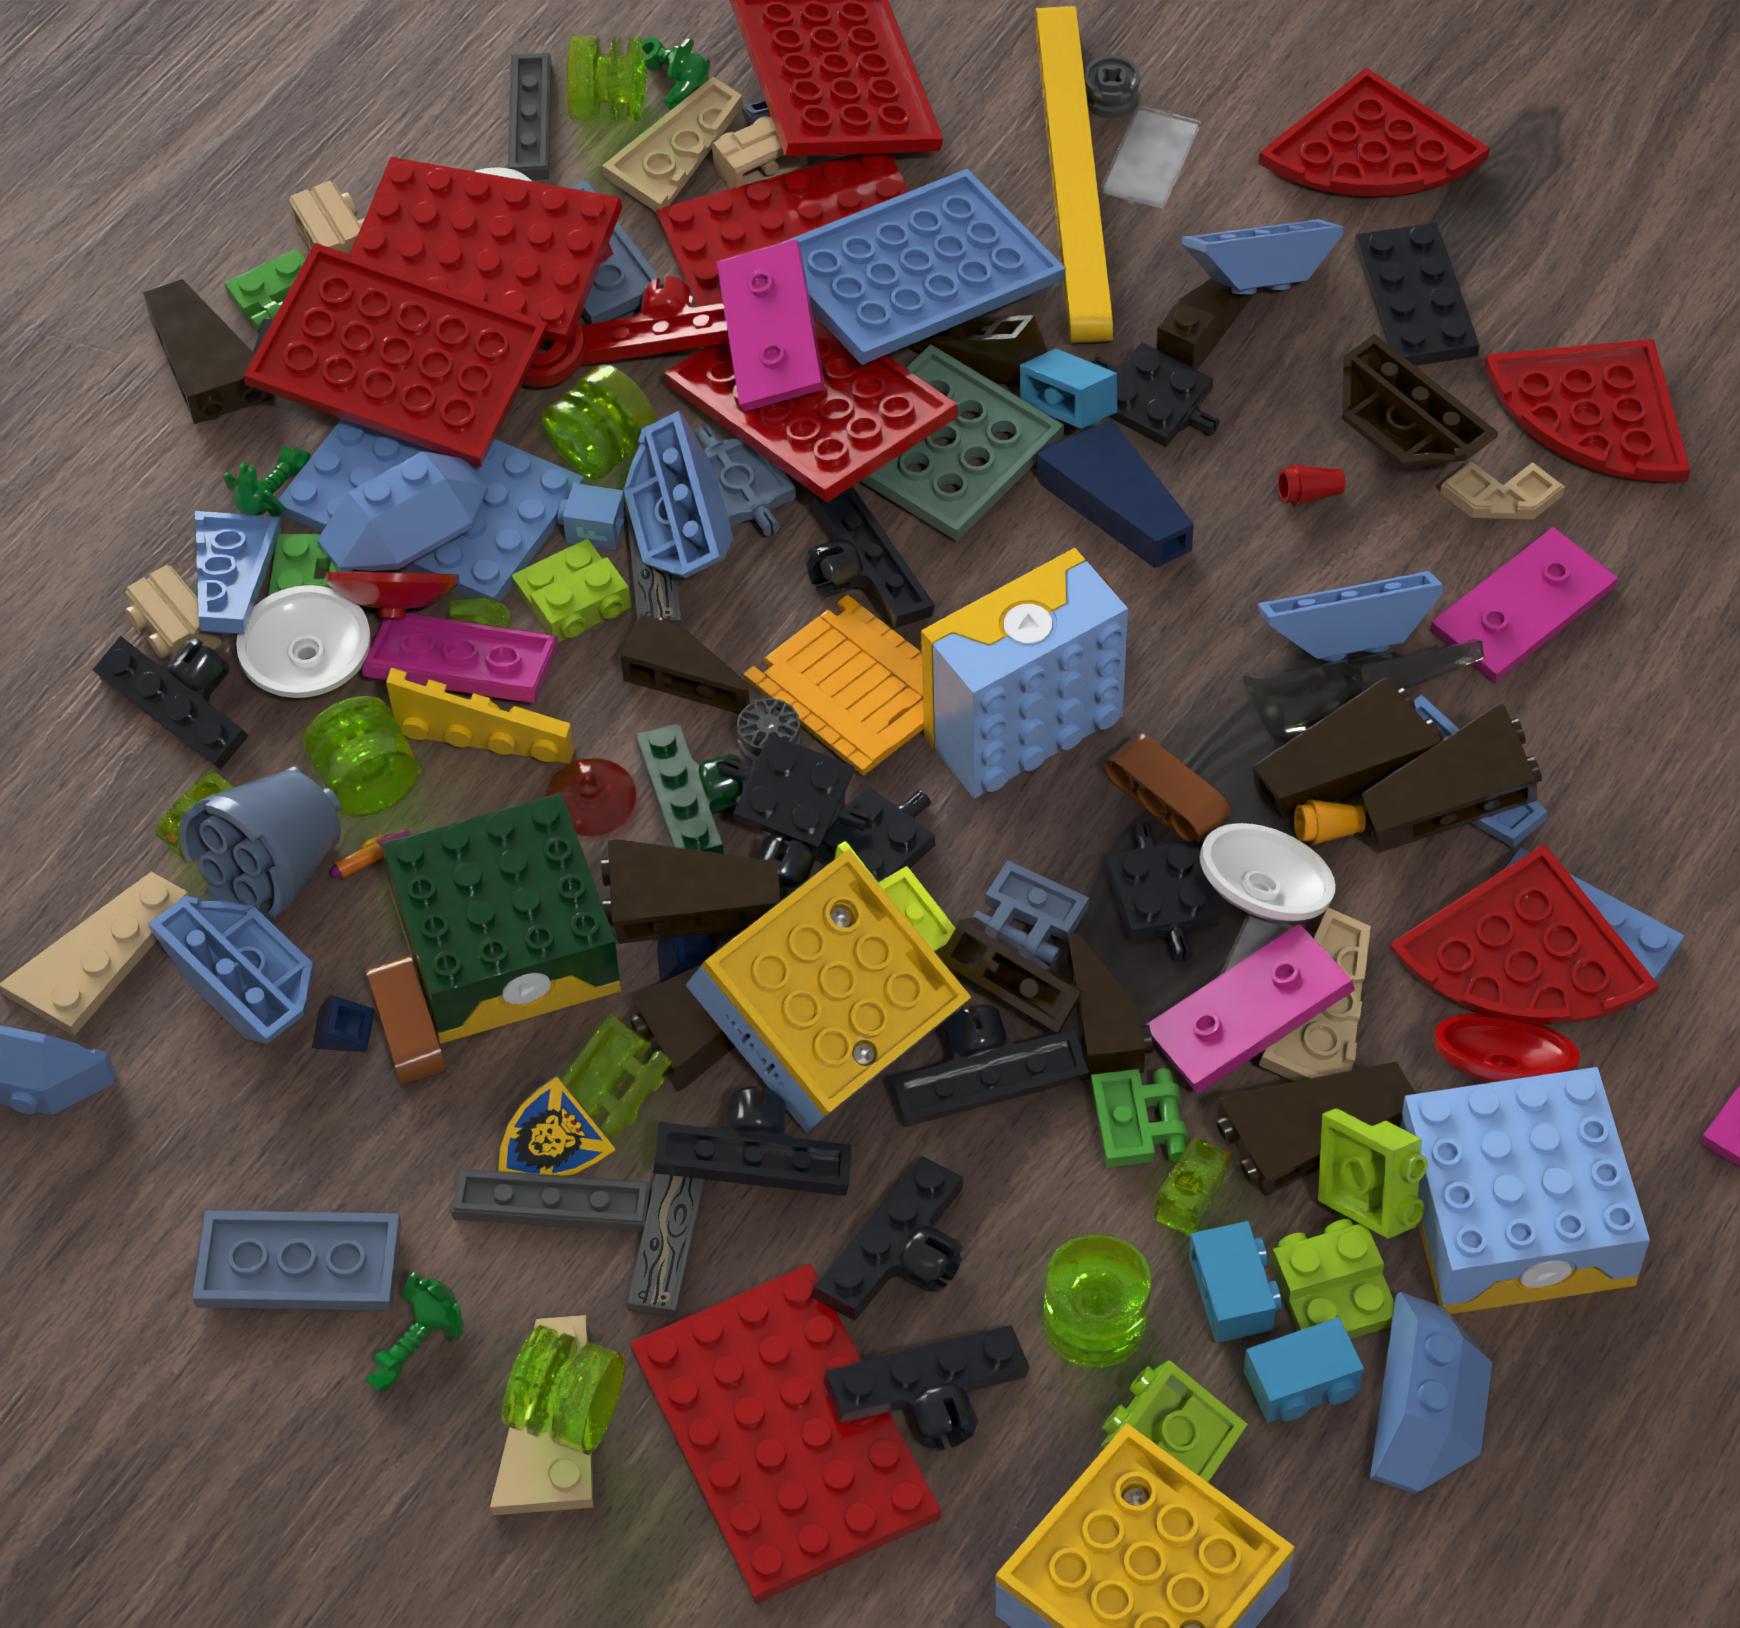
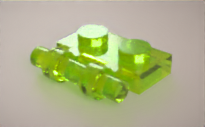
[562,1013,672,1139]

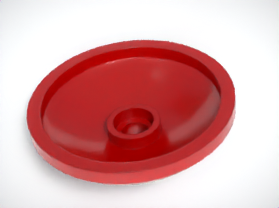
[326,572,459,618]
[1434,1013,1580,1084]

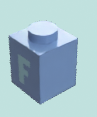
[558,483,627,551]

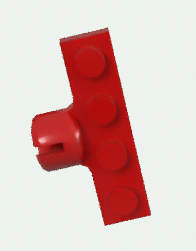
[582,276,730,365]

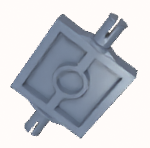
[695,424,796,536]

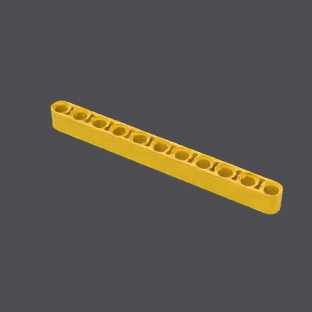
[1035,6,1113,344]

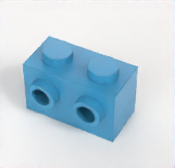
[1020,349,1117,429]
[1189,1221,1282,1343]
[1243,1317,1364,1423]

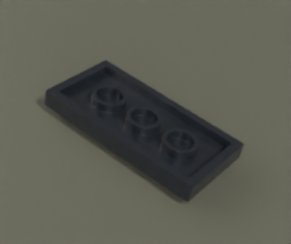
[1355,222,1480,366]

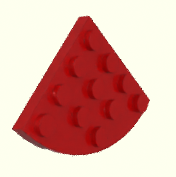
[1258,67,1490,197]
[1485,339,1690,482]
[1390,843,1659,1025]

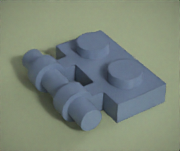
[972,860,1090,966]

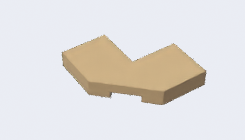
[1440,461,1565,519]

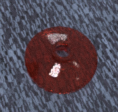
[546,758,636,836]

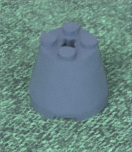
[179,767,341,920]

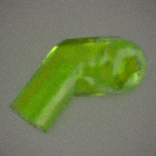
[448,597,511,628]

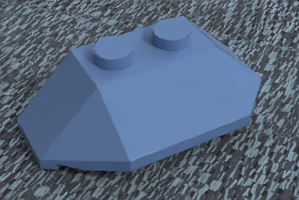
[1182,219,1343,294]
[623,411,734,578]
[317,451,488,572]
[1258,571,1443,661]
[148,896,314,1044]
[0,1025,117,1115]
[1370,1292,1492,1494]

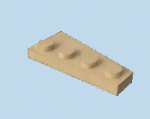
[602,77,743,212]
[0,871,189,1036]
[1259,907,1371,1082]
[490,1315,594,1515]

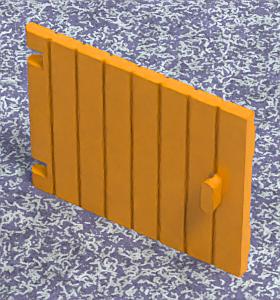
[743,595,924,776]

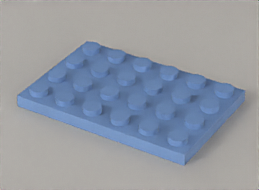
[779,169,1066,365]
[278,419,585,609]

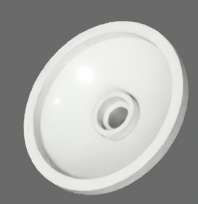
[236,585,371,698]
[1200,823,1335,922]

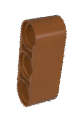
[1103,733,1231,845]
[365,955,446,1085]

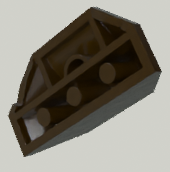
[1342,334,1498,469]

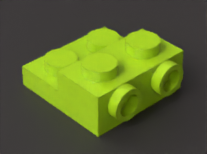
[511,538,631,643]
[1318,1108,1428,1239]
[1271,1219,1395,1339]
[1101,1360,1248,1482]

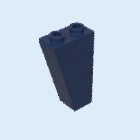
[1037,419,1194,568]

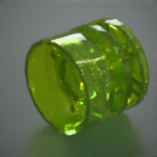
[567,35,647,121]
[542,364,657,479]
[302,696,421,817]
[1043,1233,1151,1368]
[502,1325,626,1455]

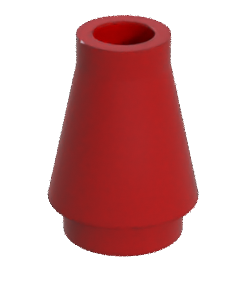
[1278,463,1345,507]

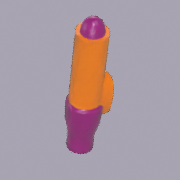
[330,827,412,879]

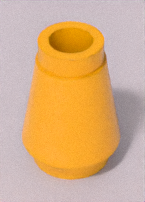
[1294,800,1366,845]

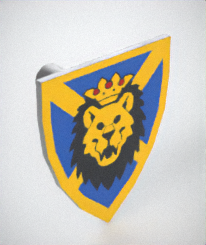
[498,1075,617,1176]

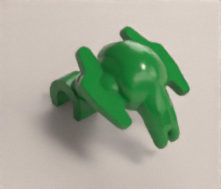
[640,37,710,109]
[223,446,310,517]
[364,1272,463,1392]

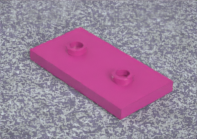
[717,239,825,412]
[1430,527,1618,683]
[362,613,559,704]
[1146,924,1355,1094]

